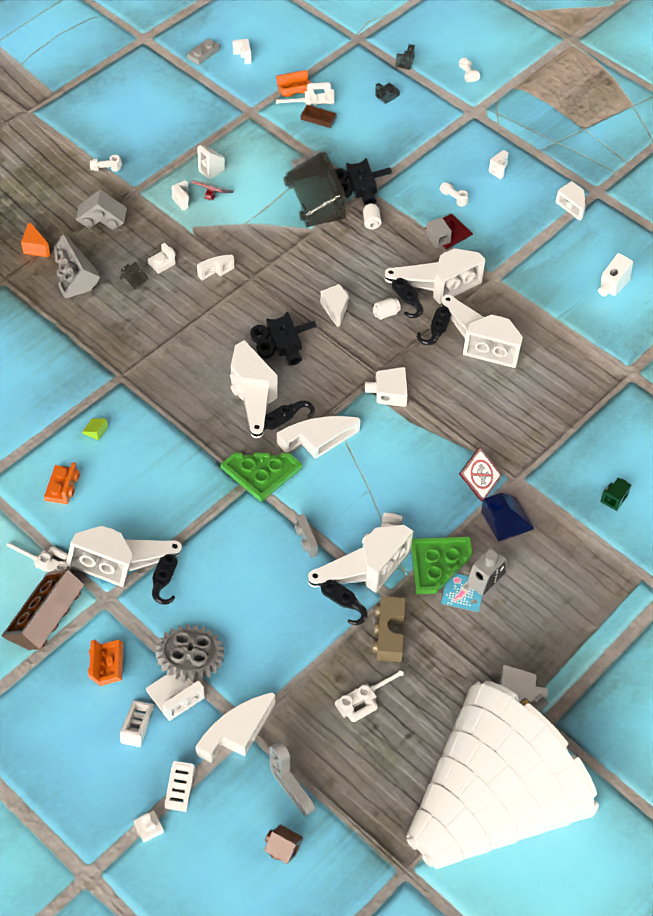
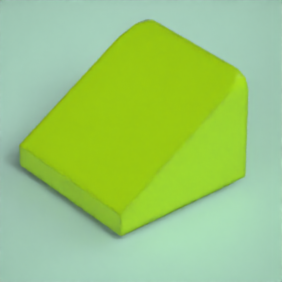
[82,418,108,440]

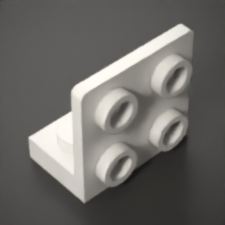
[146,674,204,721]

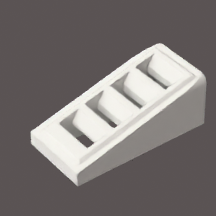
[120,700,154,747]
[164,761,195,812]

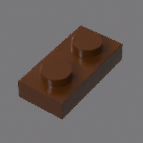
[301,105,337,128]

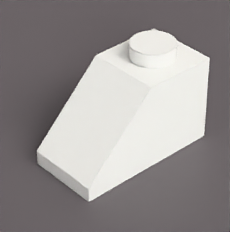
[198,145,225,179]
[556,181,585,220]
[320,284,349,327]

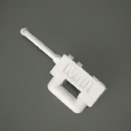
[276,82,335,106]
[7,542,74,573]
[335,670,404,722]

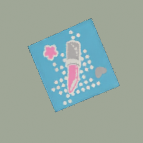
[441,573,482,612]

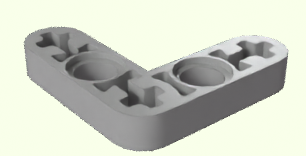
[269,741,315,816]

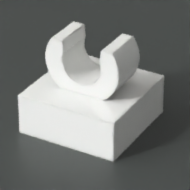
[134,811,164,843]

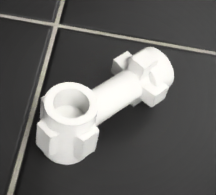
[459,57,480,83]
[90,155,122,172]
[440,182,469,207]

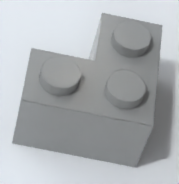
[76,189,127,230]

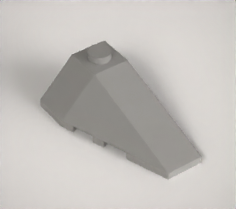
[54,234,100,298]

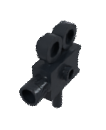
[331,158,392,206]
[250,312,317,366]

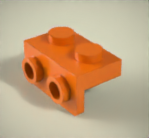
[276,70,312,97]
[88,639,123,686]

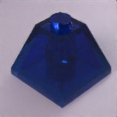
[481,493,534,542]

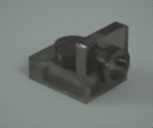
[396,45,415,70]
[375,83,400,104]
[119,262,149,290]

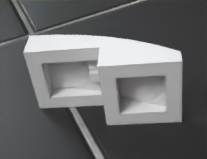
[197,254,234,280]

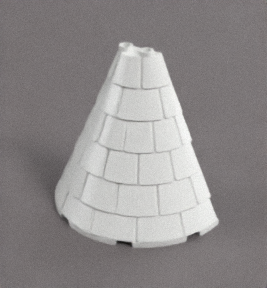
[406,681,599,869]

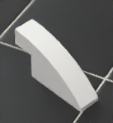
[277,416,360,459]
[196,693,275,763]

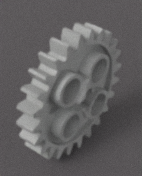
[156,624,224,682]

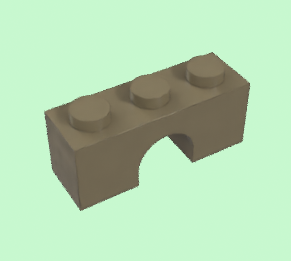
[373,596,405,663]

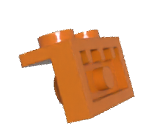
[44,462,80,505]

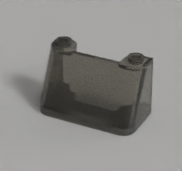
[283,152,346,227]

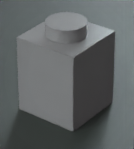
[426,217,451,248]

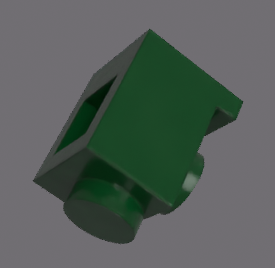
[600,478,632,511]

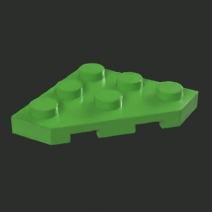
[221,453,302,502]
[411,537,472,595]

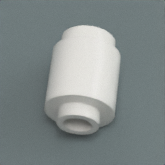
[363,204,381,229]
[373,298,401,320]

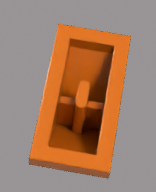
[21,223,50,257]

